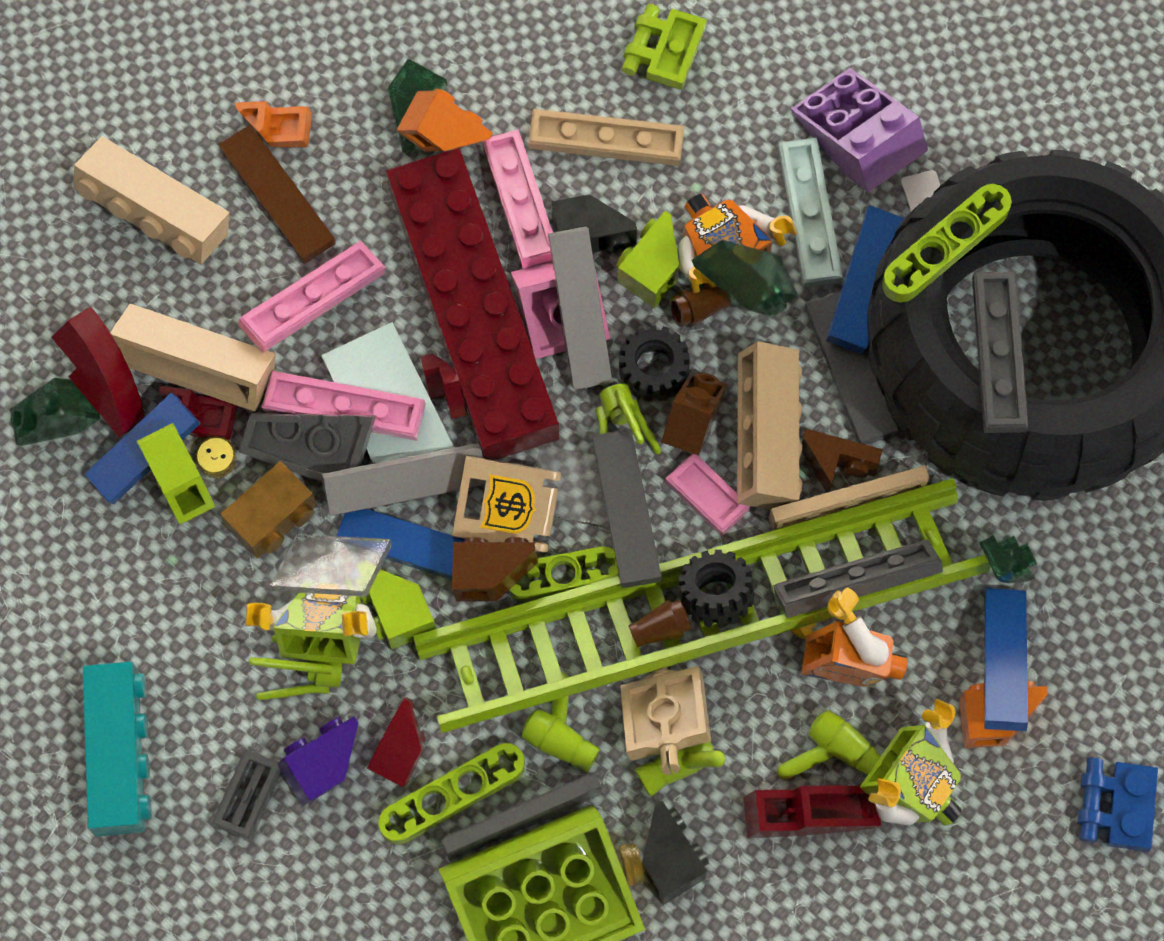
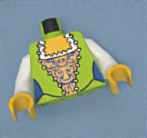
[245,577,377,664]
[860,699,962,826]

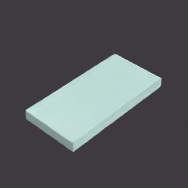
[321,322,454,464]

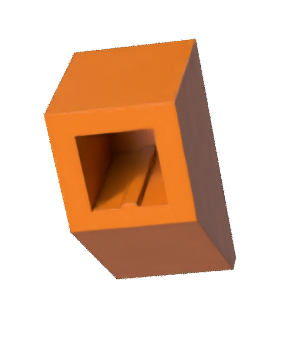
[396,89,493,151]
[959,681,1048,748]

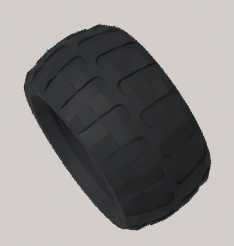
[867,150,1164,501]

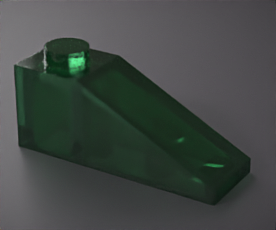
[691,240,798,316]

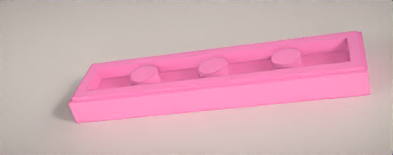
[482,129,553,269]
[238,241,386,353]
[262,371,426,441]

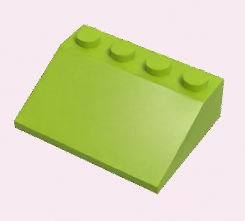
[438,804,645,941]

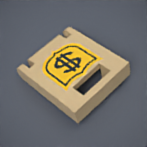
[452,455,561,552]

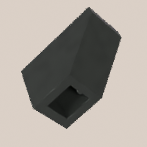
[551,194,637,254]
[641,800,709,905]

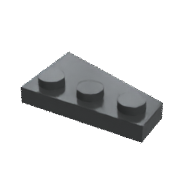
[239,413,377,482]

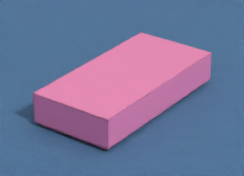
[665,454,750,537]

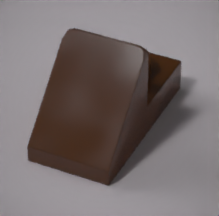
[802,429,883,493]

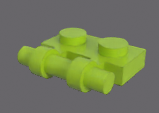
[621,4,707,90]

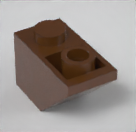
[661,372,728,456]
[452,537,538,602]

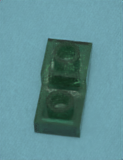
[979,535,1038,583]

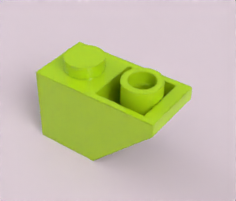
[616,210,679,308]
[137,423,216,525]
[355,564,436,650]

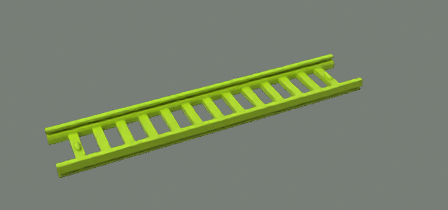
[413,478,991,733]

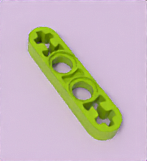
[882,184,1012,302]
[378,743,525,845]

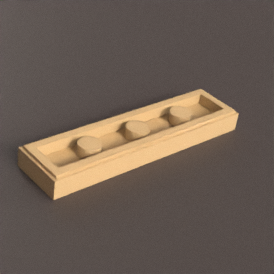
[528,109,685,166]
[768,465,929,531]

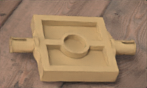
[620,666,711,775]

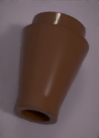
[669,285,731,328]
[628,599,693,647]

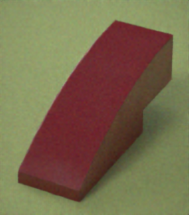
[51,306,145,438]
[743,785,882,838]

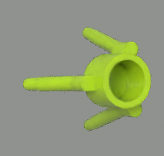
[595,384,662,454]
[248,635,342,700]

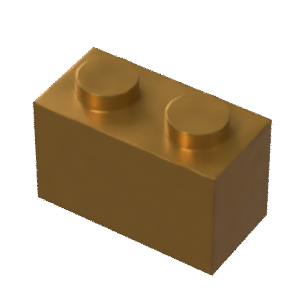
[220,461,317,559]

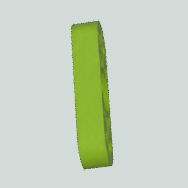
[507,546,619,602]

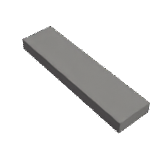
[548,227,613,390]
[322,443,486,516]

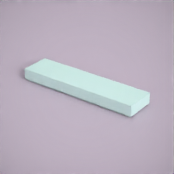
[778,138,843,288]

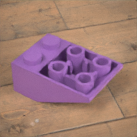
[791,68,928,193]

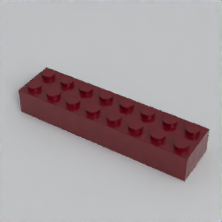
[386,147,560,460]

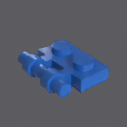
[1077,758,1158,852]

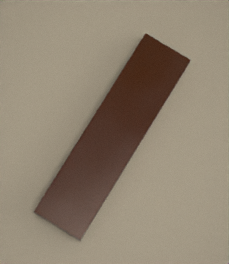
[218,124,336,264]

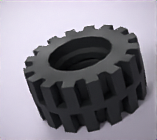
[619,325,690,402]
[679,549,754,628]

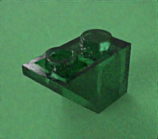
[388,58,448,156]
[10,378,100,446]

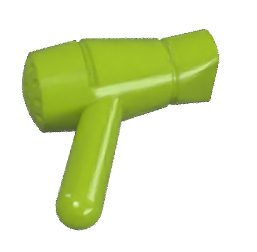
[522,672,600,773]
[777,710,881,780]
[634,742,726,797]

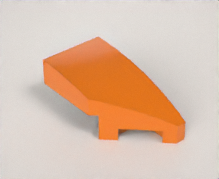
[235,101,312,148]

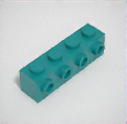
[83,661,152,837]

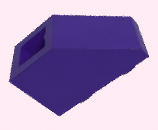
[277,716,359,807]

